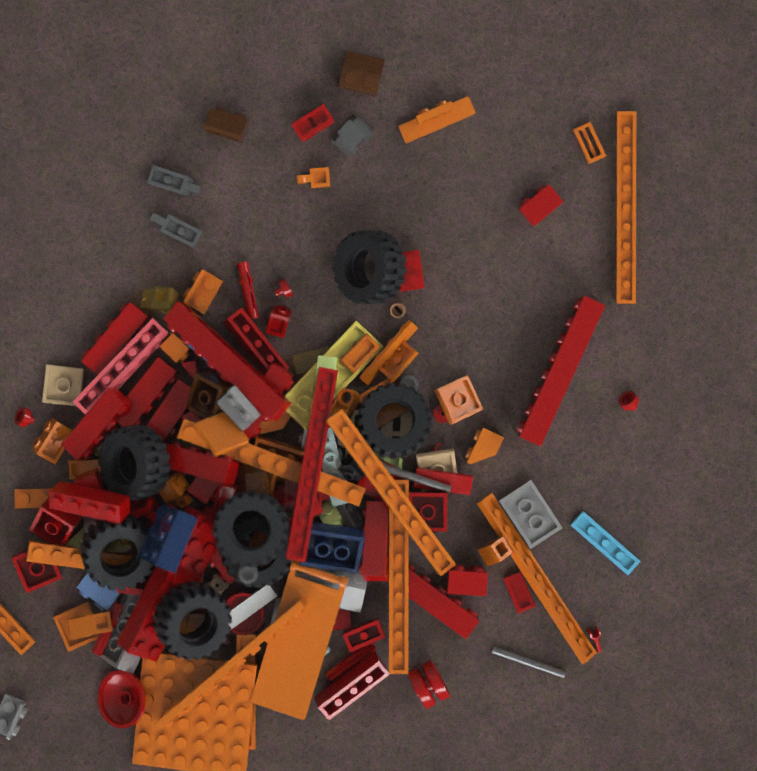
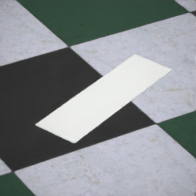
[229,585,277,629]

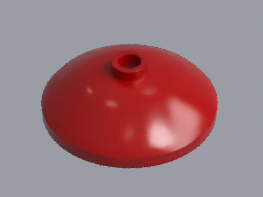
[98,670,146,728]

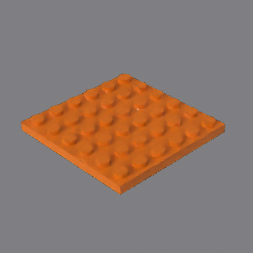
[132,652,258,771]

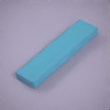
[570,510,640,575]

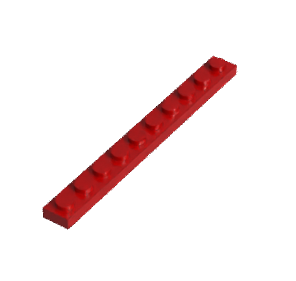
[285,367,338,562]

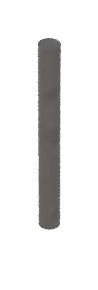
[381,462,451,493]
[491,646,566,678]

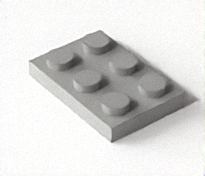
[499,480,562,549]

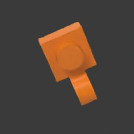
[297,167,330,189]

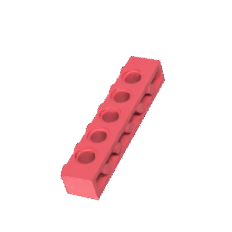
[73,318,171,415]

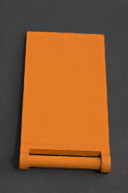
[251,560,349,720]

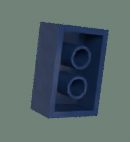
[139,503,198,573]
[300,522,365,573]

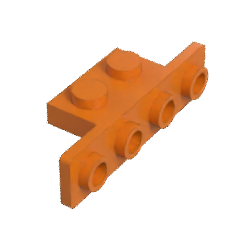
[399,96,475,143]
[359,320,419,385]

